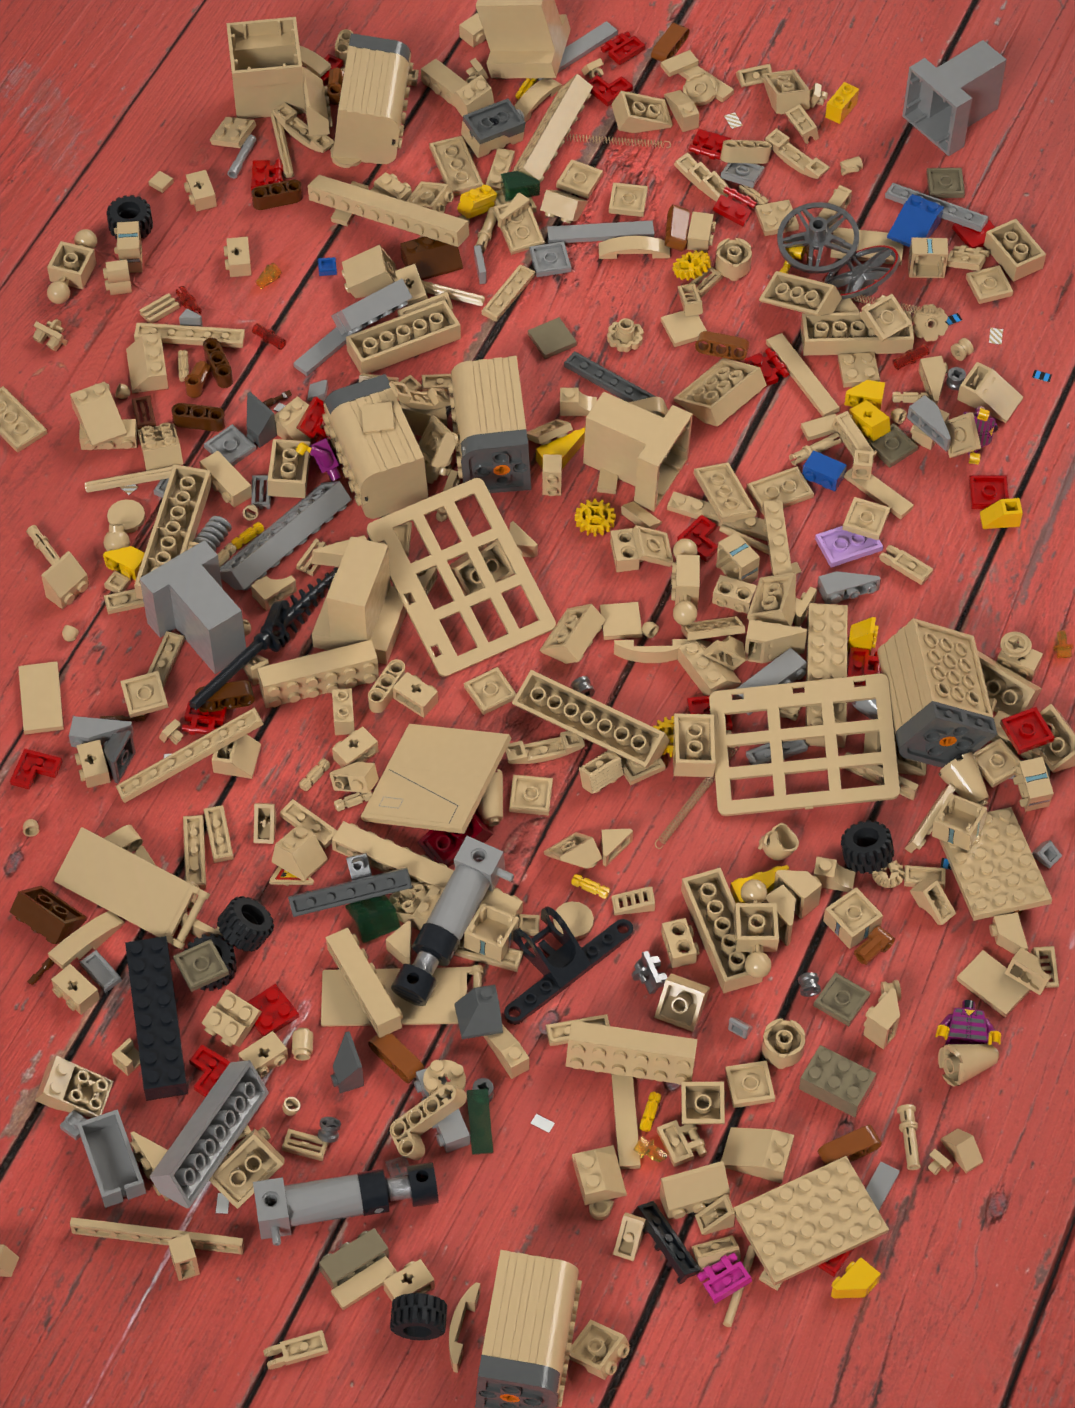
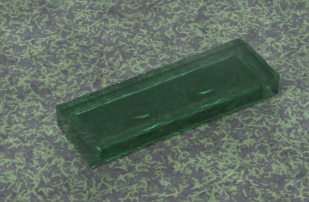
[466,1089,493,1155]

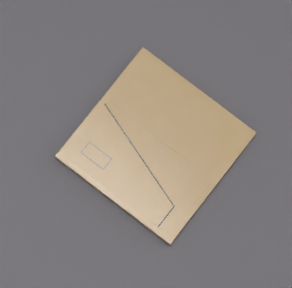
[361,724,512,834]

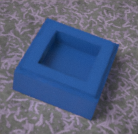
[318,257,337,276]

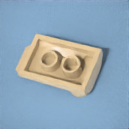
[418,415,459,468]

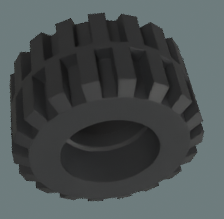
[107,195,153,239]
[841,820,894,874]
[217,896,274,952]
[184,934,237,991]
[390,1293,447,1340]

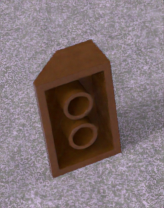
[400,237,463,280]
[9,886,88,944]

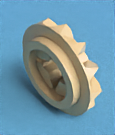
[1000,632,1032,660]
[872,860,905,888]

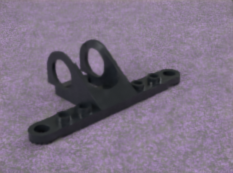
[504,906,633,1025]

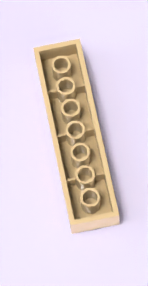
[134,464,212,599]
[805,603,848,748]

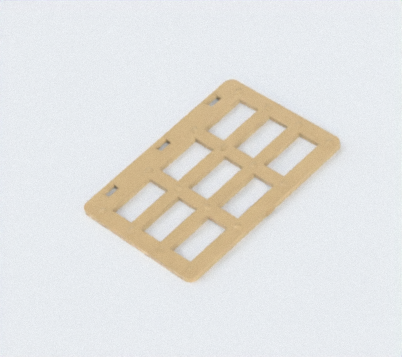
[367,478,556,677]
[709,674,900,816]

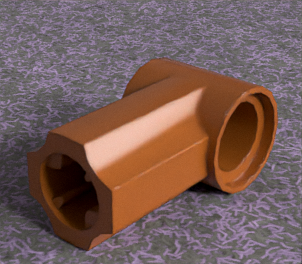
[327,68,344,105]
[185,361,211,398]
[854,926,895,965]

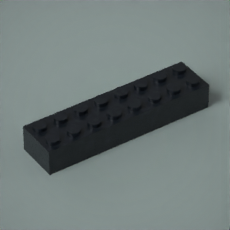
[125,936,188,1101]

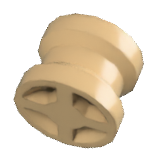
[951,338,974,361]
[880,980,901,1001]

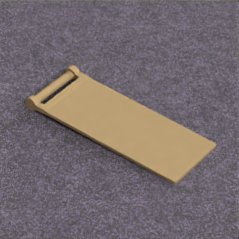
[54,827,210,950]
[321,965,484,1027]

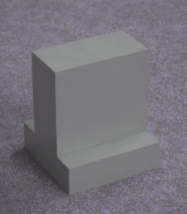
[902,40,1007,156]
[140,540,246,674]

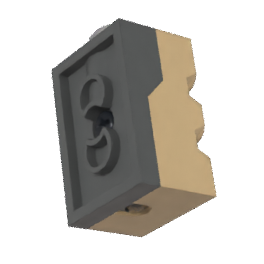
[461,99,526,158]

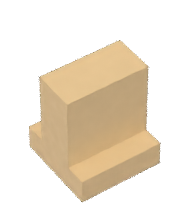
[476,0,571,78]
[226,17,305,119]
[583,392,693,512]
[312,537,410,664]

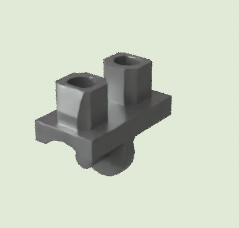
[346,853,372,881]
[632,951,668,994]

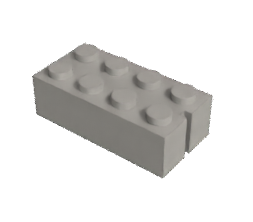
[331,279,412,335]
[77,1109,146,1208]

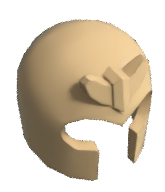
[758,823,799,861]

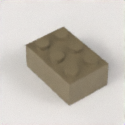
[799,1045,877,1118]

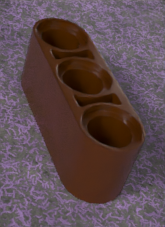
[251,179,302,210]
[203,338,233,388]
[171,403,226,432]
[195,680,255,712]

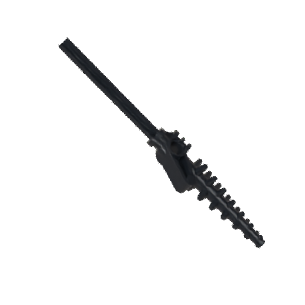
[189,567,338,710]

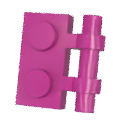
[697,1252,752,1304]

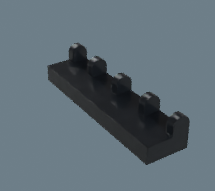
[632,1201,701,1284]

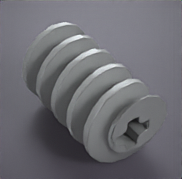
[193,516,232,551]

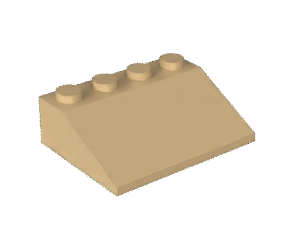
[674,358,767,426]

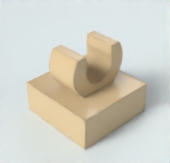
[466,58,489,80]
[582,58,604,79]
[810,83,828,108]
[159,719,183,745]
[928,1149,953,1175]

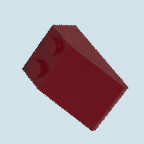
[418,813,493,867]

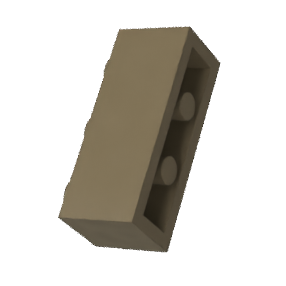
[319,1228,389,1289]

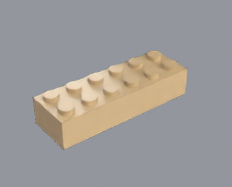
[346,300,461,374]
[801,311,914,356]
[257,640,379,708]
[681,868,763,994]
[566,1020,698,1085]

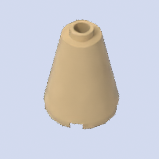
[938,752,989,806]
[477,769,503,826]
[938,1044,999,1086]

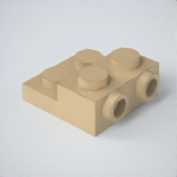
[370,172,412,201]
[406,181,454,213]
[859,294,912,342]
[202,989,262,1047]
[569,1319,630,1380]

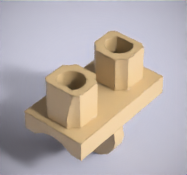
[33,319,68,351]

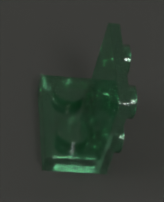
[345,895,401,943]

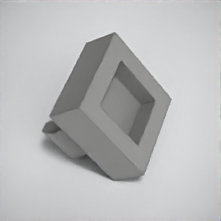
[60,1110,87,1141]

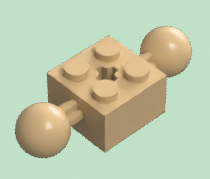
[47,229,97,304]
[671,538,700,626]
[734,879,779,978]

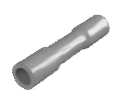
[227,135,256,179]

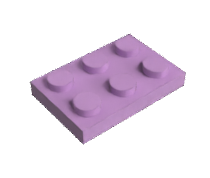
[815,526,883,567]

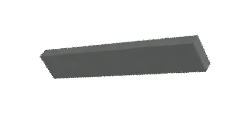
[564,351,656,402]
[288,867,412,917]

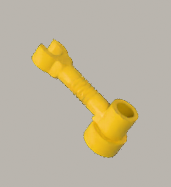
[779,246,805,274]

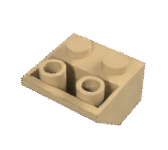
[212,734,261,779]
[863,987,900,1050]

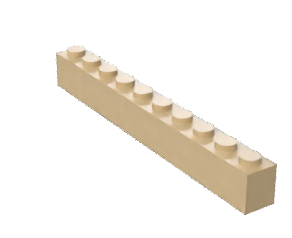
[307,175,470,247]
[332,821,523,917]

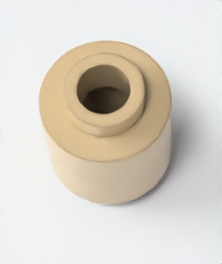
[292,1028,313,1061]

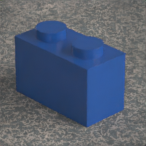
[802,450,847,491]

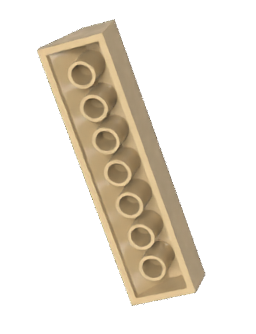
[506,74,593,188]
[512,670,670,768]

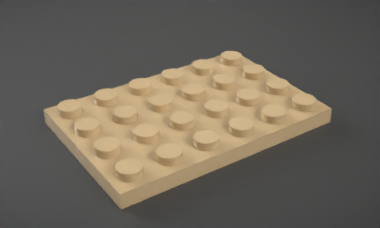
[939,807,1052,921]
[733,1156,889,1286]

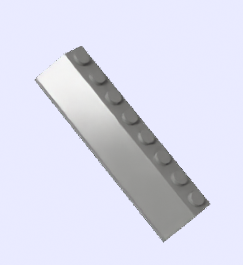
[220,481,352,591]
[149,1060,269,1208]

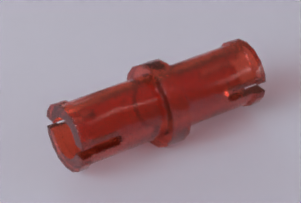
[176,286,202,314]
[252,323,286,350]
[892,344,929,370]

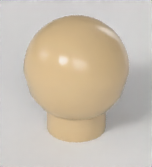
[103,524,130,551]

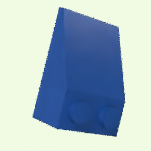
[887,194,944,247]

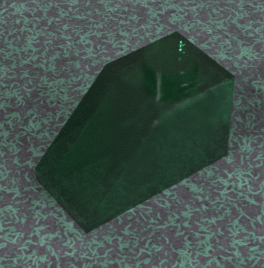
[501,171,540,201]

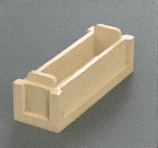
[814,185,852,228]
[832,411,877,464]

